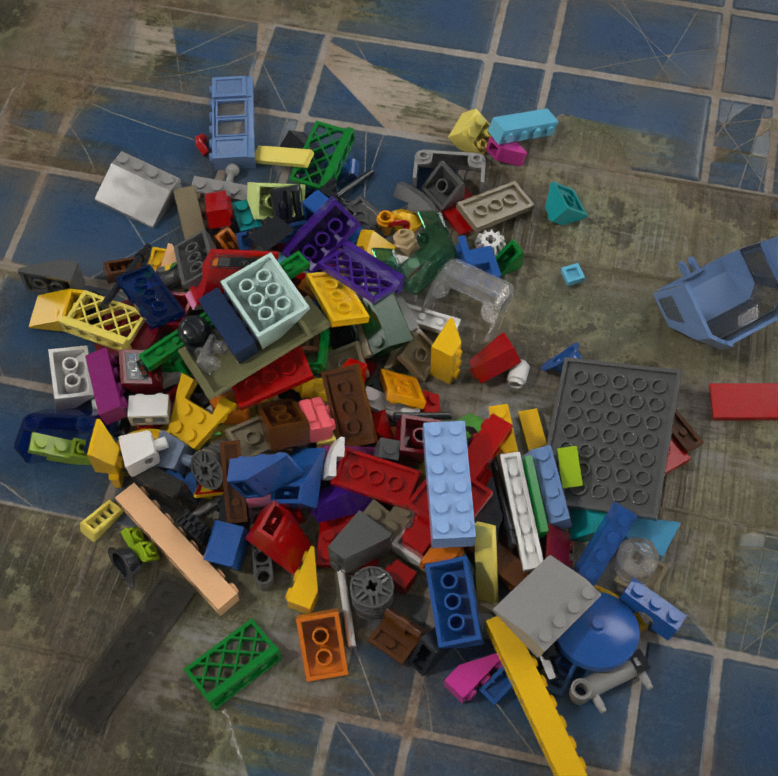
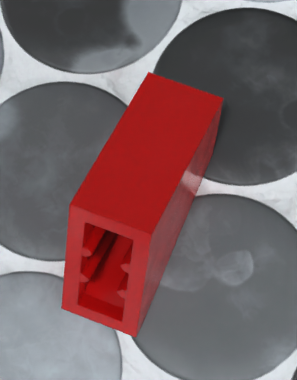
[469,332,521,384]

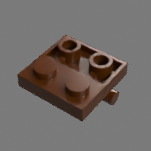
[368,607,427,666]

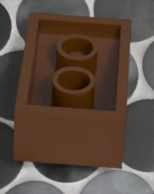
[255,397,310,451]

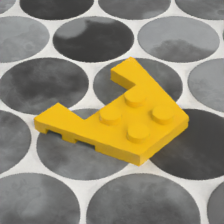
[168,373,238,450]

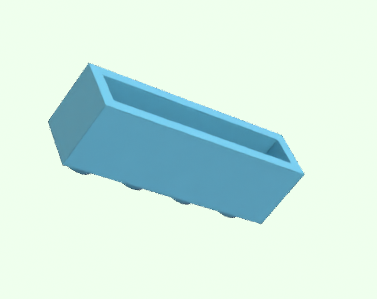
[488,108,558,145]

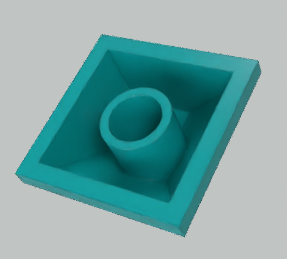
[545,181,588,226]
[570,508,607,542]

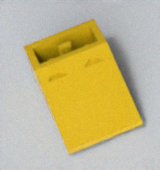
[29,289,90,332]

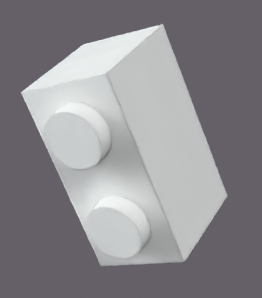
[127,393,171,426]

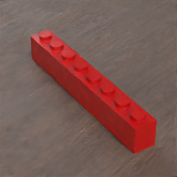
[401,413,513,559]

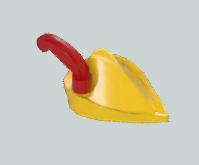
[387,209,428,232]

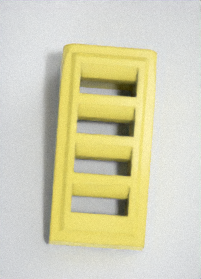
[80,499,124,542]

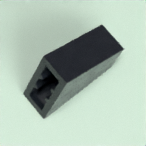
[408,627,452,676]

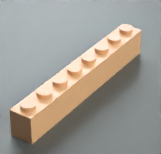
[115,483,239,616]

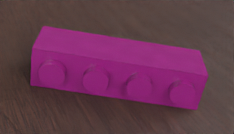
[85,347,128,425]

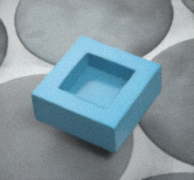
[560,263,585,286]

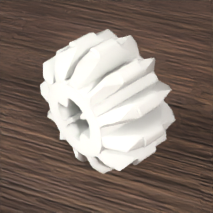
[475,229,506,257]

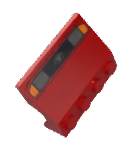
[190,249,279,306]

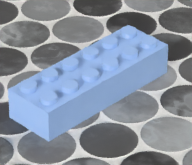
[423,421,476,548]

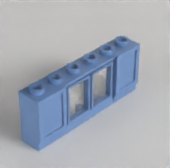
[209,76,256,170]

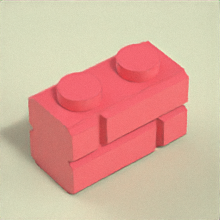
[299,397,336,443]

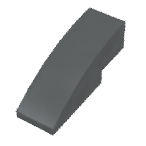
[393,181,445,223]

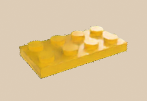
[305,272,370,327]

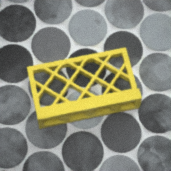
[59,290,149,351]

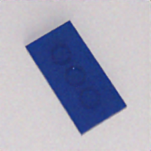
[116,264,186,330]

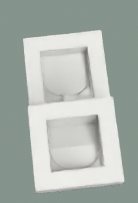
[322,437,345,480]

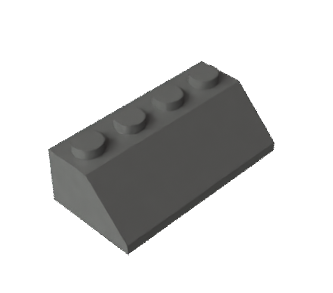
[174,229,217,289]

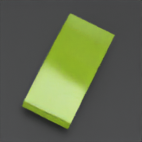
[557,446,583,488]
[120,527,160,562]

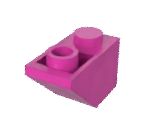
[486,136,527,166]

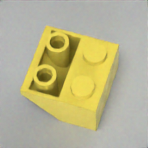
[448,108,491,155]

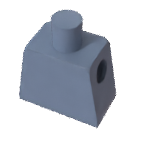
[153,430,194,474]

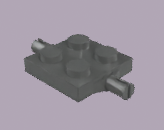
[338,196,384,236]

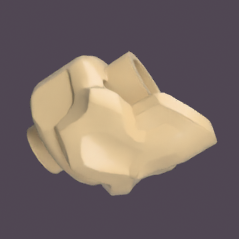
[393,228,421,259]

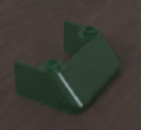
[371,210,457,295]

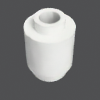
[507,359,530,389]

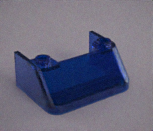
[13,409,111,463]

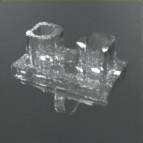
[194,334,229,375]

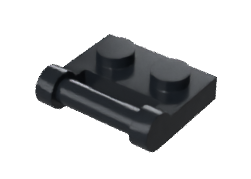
[270,184,305,224]

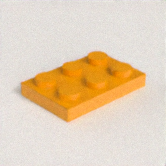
[379,368,426,409]

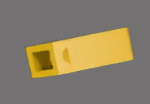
[285,546,319,614]

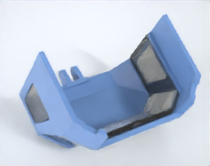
[653,236,778,349]

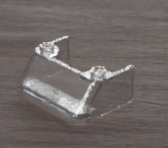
[421,259,514,342]

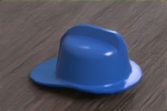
[541,342,583,373]

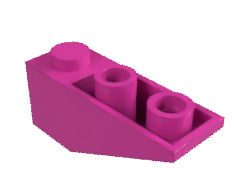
[444,653,502,704]

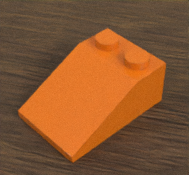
[296,608,348,682]

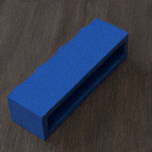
[573,501,637,587]

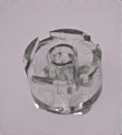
[613,537,659,584]

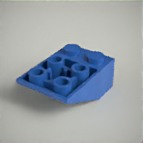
[270,448,326,508]
[227,452,304,499]

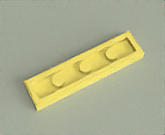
[255,146,314,168]
[475,521,498,603]

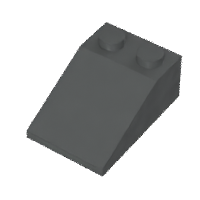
[18,259,86,294]

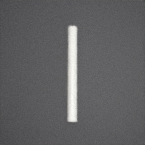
[337,570,356,648]

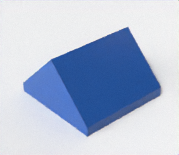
[203,520,249,572]

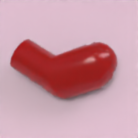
[195,133,210,156]

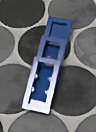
[479,647,541,706]

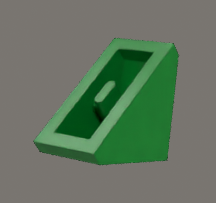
[495,239,524,277]

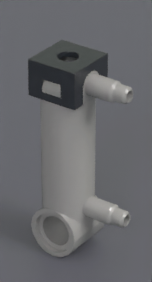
[569,648,653,713]

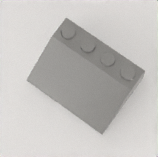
[95,151,182,229]
[492,555,601,658]

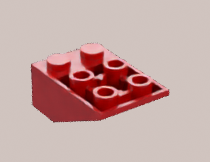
[245,500,311,575]

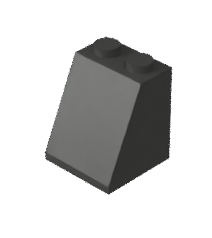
[328,510,392,574]

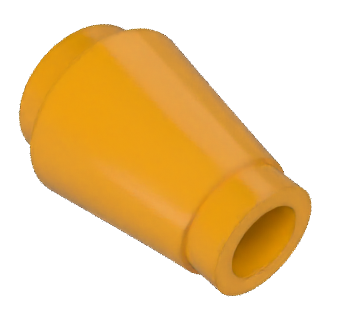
[376,211,394,236]

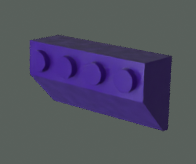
[281,196,361,273]

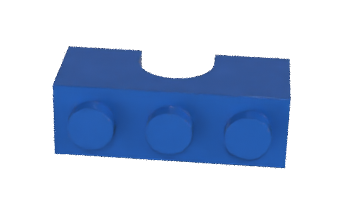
[618,578,687,641]

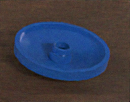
[555,592,640,672]

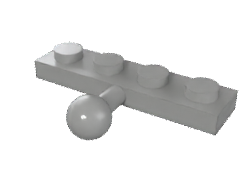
[191,163,248,202]

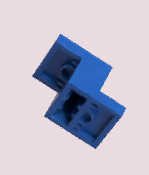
[454,235,501,297]

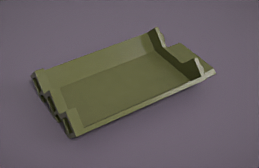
[178,296,331,400]

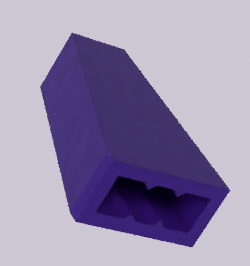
[309,485,387,523]

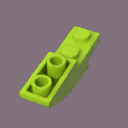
[28,432,91,465]

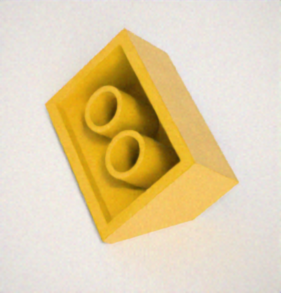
[430,318,463,384]

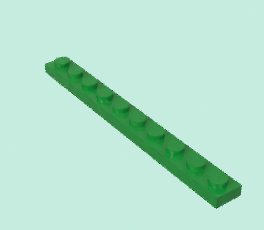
[138,251,311,372]

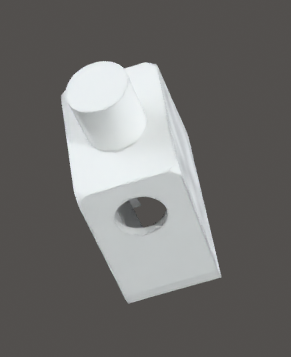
[118,430,169,477]

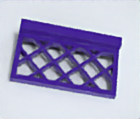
[317,240,405,304]

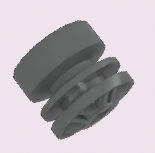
[191,439,229,490]
[350,566,394,620]

